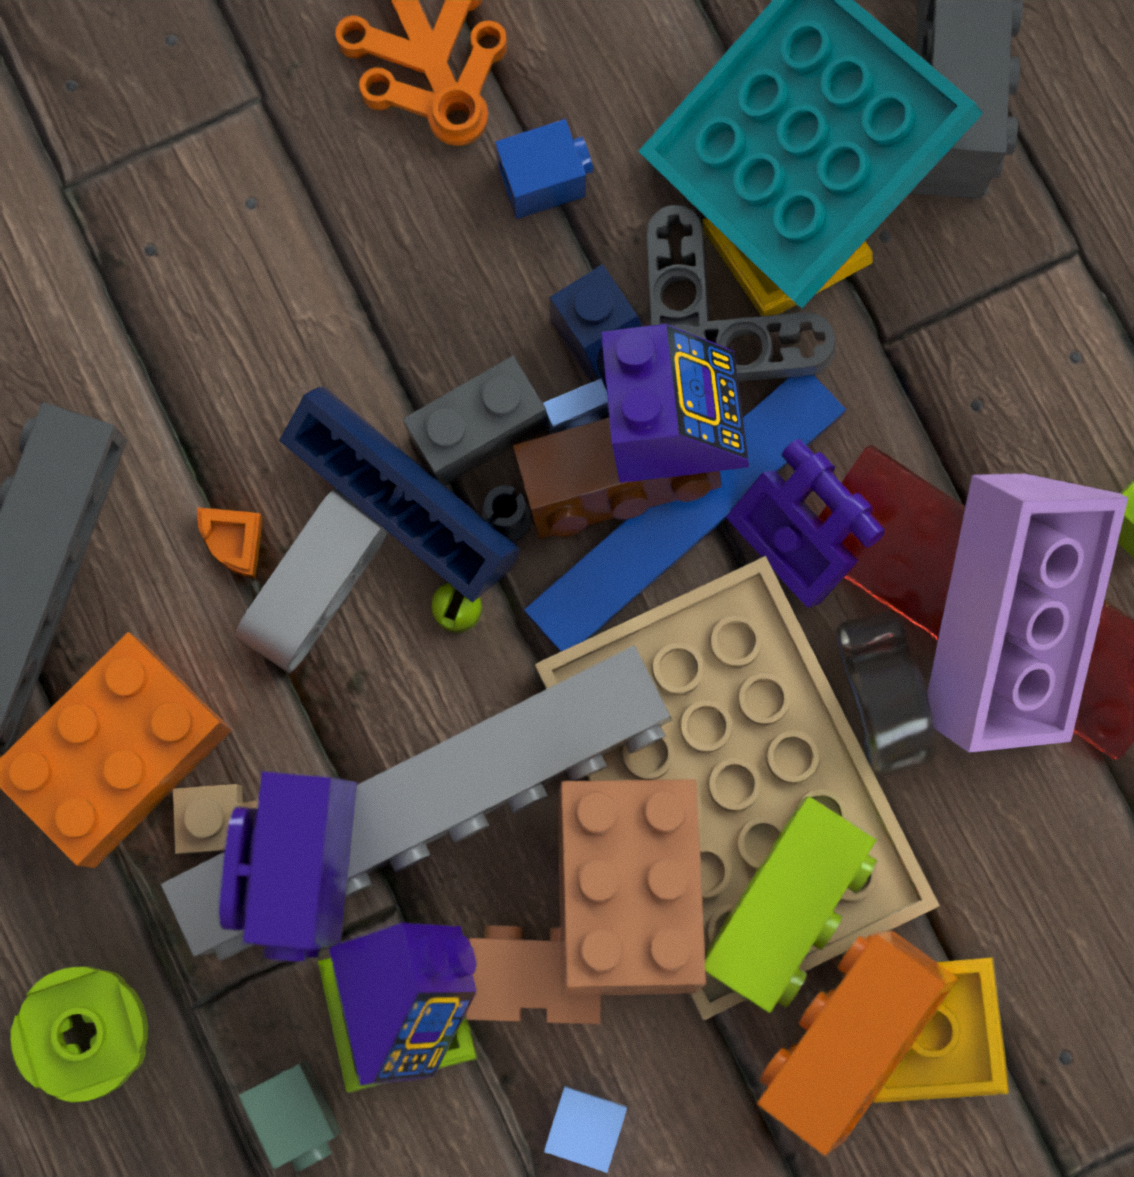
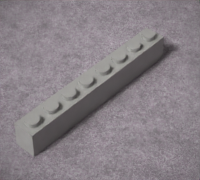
[161,645,673,961]

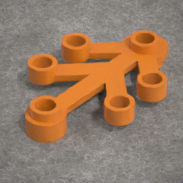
[335,0,507,146]

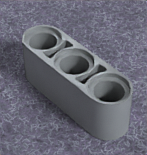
[235,488,389,673]

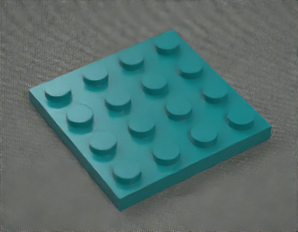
[638,0,984,308]

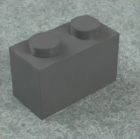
[403,356,547,486]

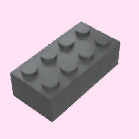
[909,0,1023,199]

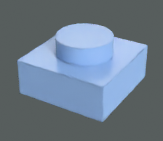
[543,379,609,434]

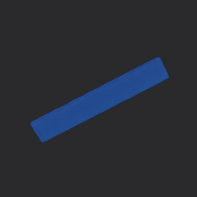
[524,375,846,652]

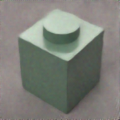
[238,1060,342,1172]

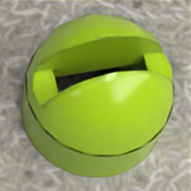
[431,582,483,633]

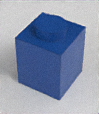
[495,119,593,219]

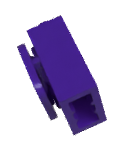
[219,771,358,961]

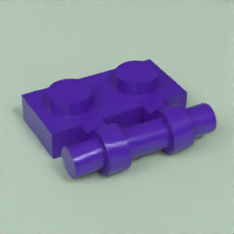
[726,439,886,608]

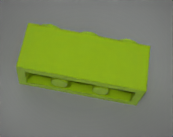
[705,796,877,1013]

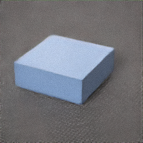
[544,1085,627,1173]

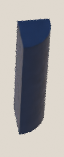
[279,386,520,603]

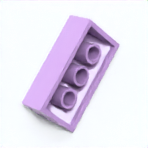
[922,474,1128,753]

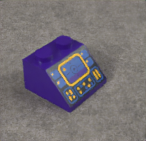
[601,324,749,483]
[329,923,477,1086]

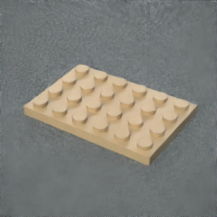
[535,556,939,1021]

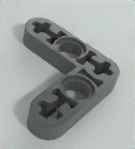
[647,205,837,382]

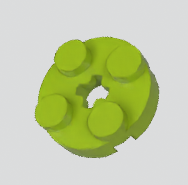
[10,967,148,1102]

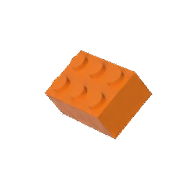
[0,632,232,868]
[757,931,959,1156]

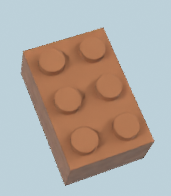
[557,779,706,996]

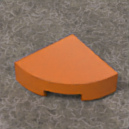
[197,507,263,579]

